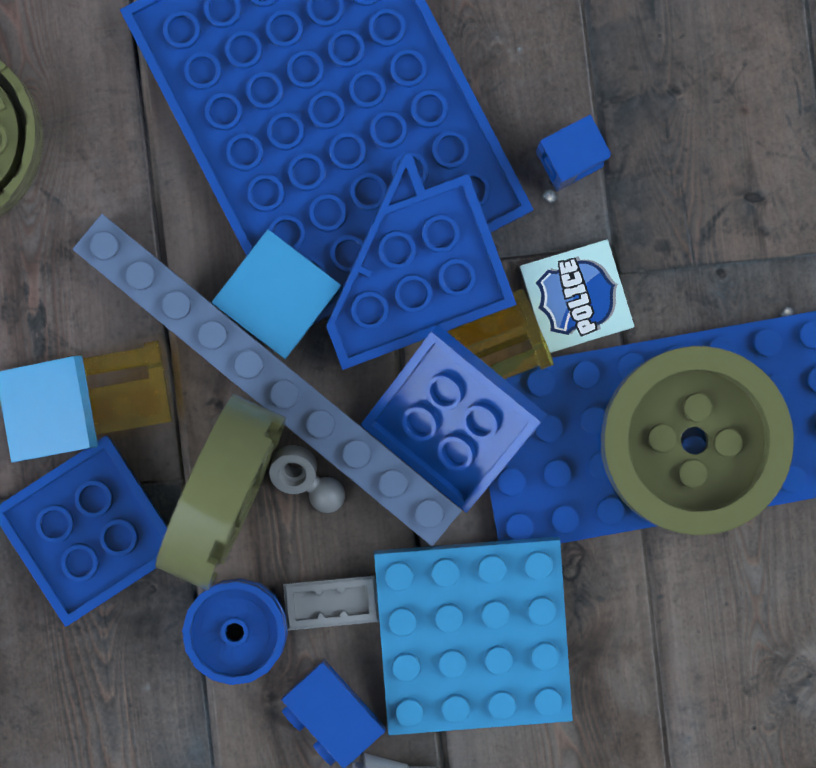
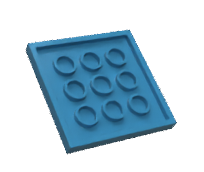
[374,536,573,735]

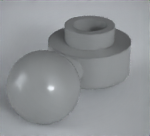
[269,445,345,513]

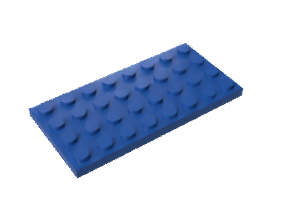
[489,311,816,543]

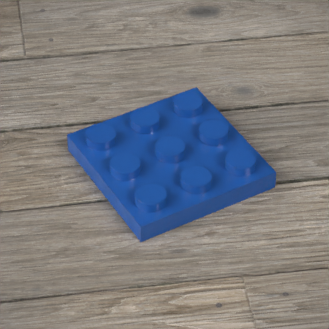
[361,325,547,513]
[0,435,168,627]

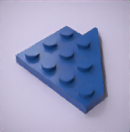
[326,152,517,370]

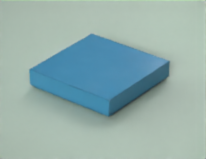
[211,229,342,360]
[0,355,98,463]

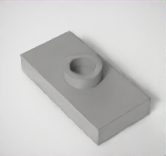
[283,575,379,631]

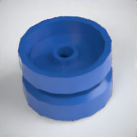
[182,578,289,685]

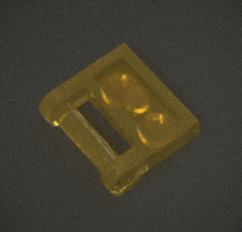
[447,289,554,379]
[68,340,173,435]

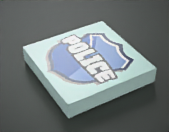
[519,239,635,354]

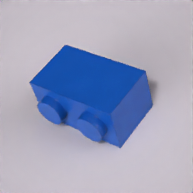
[281,658,386,768]

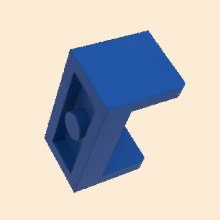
[535,114,611,192]

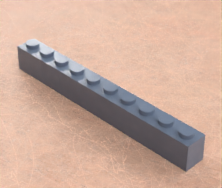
[72,214,462,547]

